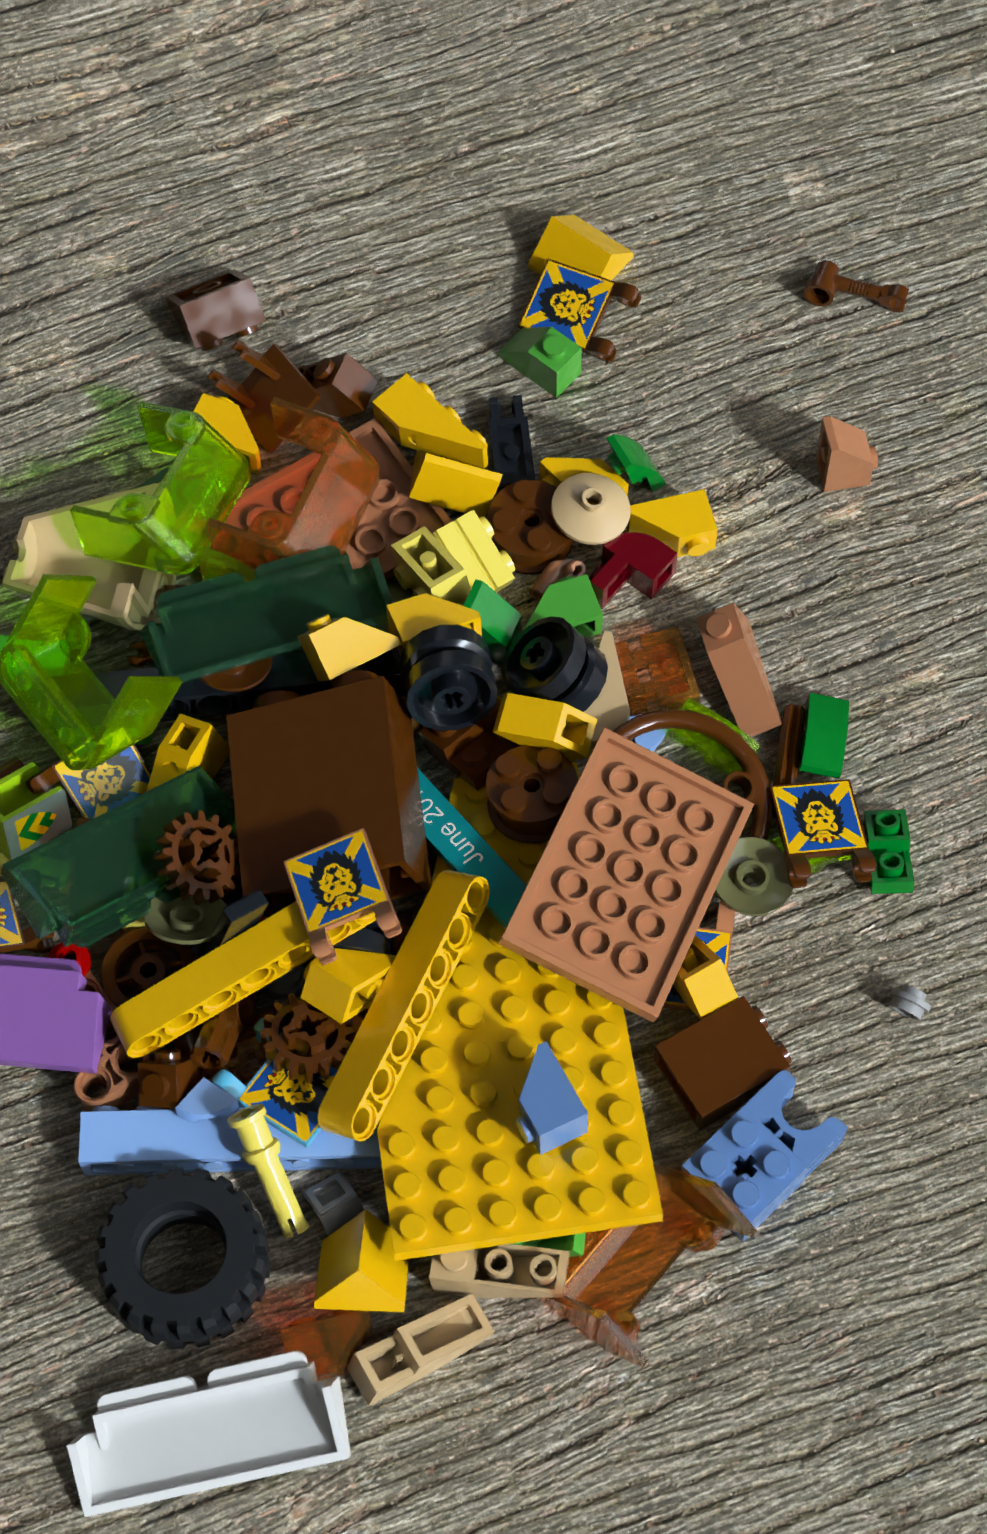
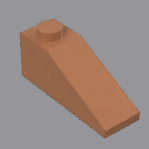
[696,603,782,740]

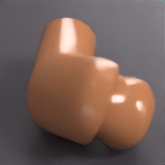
[529,559,586,602]

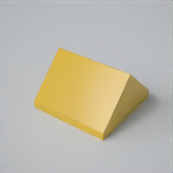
[528,215,634,280]
[409,450,503,517]
[314,1209,410,1312]

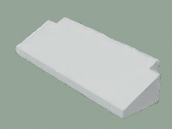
[67,1350,351,1517]

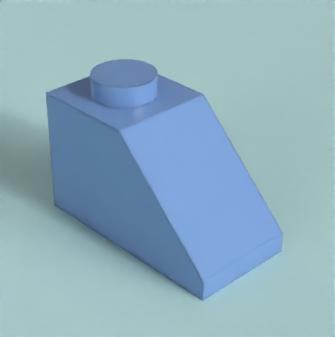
[516,1042,588,1155]

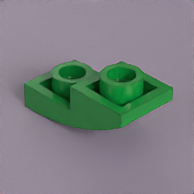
[606,434,666,492]
[799,692,849,779]
[864,809,915,894]

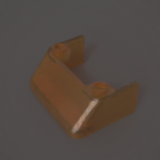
[207,397,380,590]
[545,1163,757,1367]

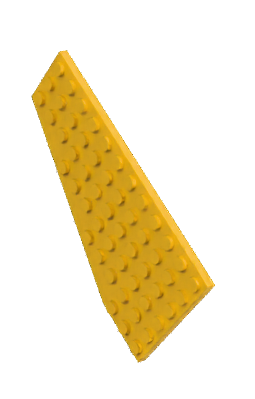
[377,762,663,1261]

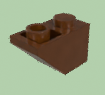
[298,353,379,418]

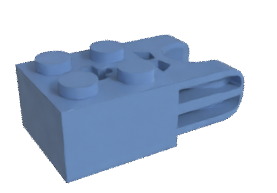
[680,1070,848,1242]

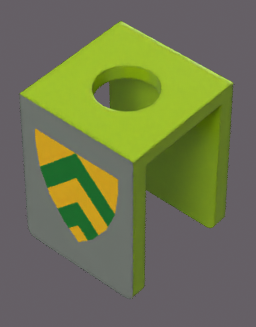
[0,762,72,862]

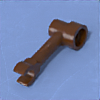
[804,260,909,313]

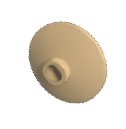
[551,473,631,545]

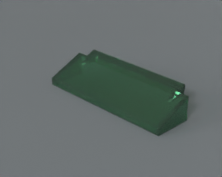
[140,545,393,688]
[1,766,236,947]

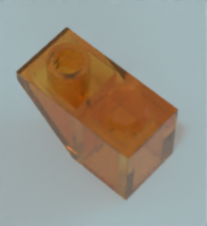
[280,1310,373,1380]

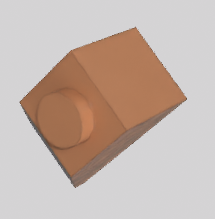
[816,416,878,492]

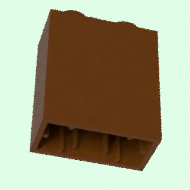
[226,670,432,918]

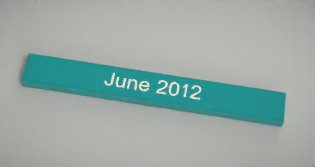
[417,768,526,928]

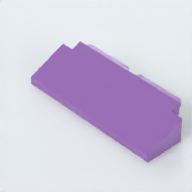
[0,954,112,1074]

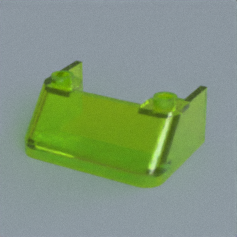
[70,401,251,575]
[0,574,183,771]

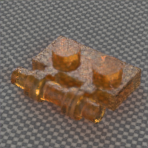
[615,627,701,716]

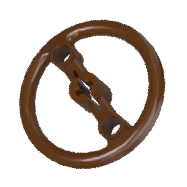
[613,709,773,894]

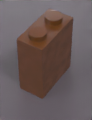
[654,996,791,1131]

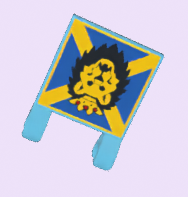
[212,1017,338,1148]

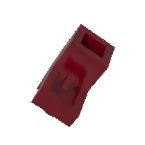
[589,532,678,609]

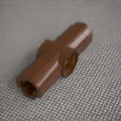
[189,991,257,1073]

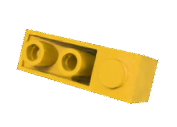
[372,373,489,469]
[134,714,230,844]

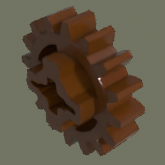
[153,810,241,905]
[261,993,356,1083]

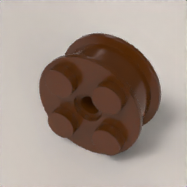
[488,480,573,575]
[486,745,578,844]
[101,927,195,1007]

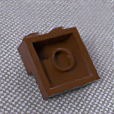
[419,695,521,791]

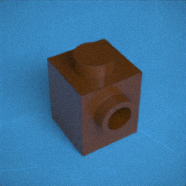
[138,1049,203,1109]

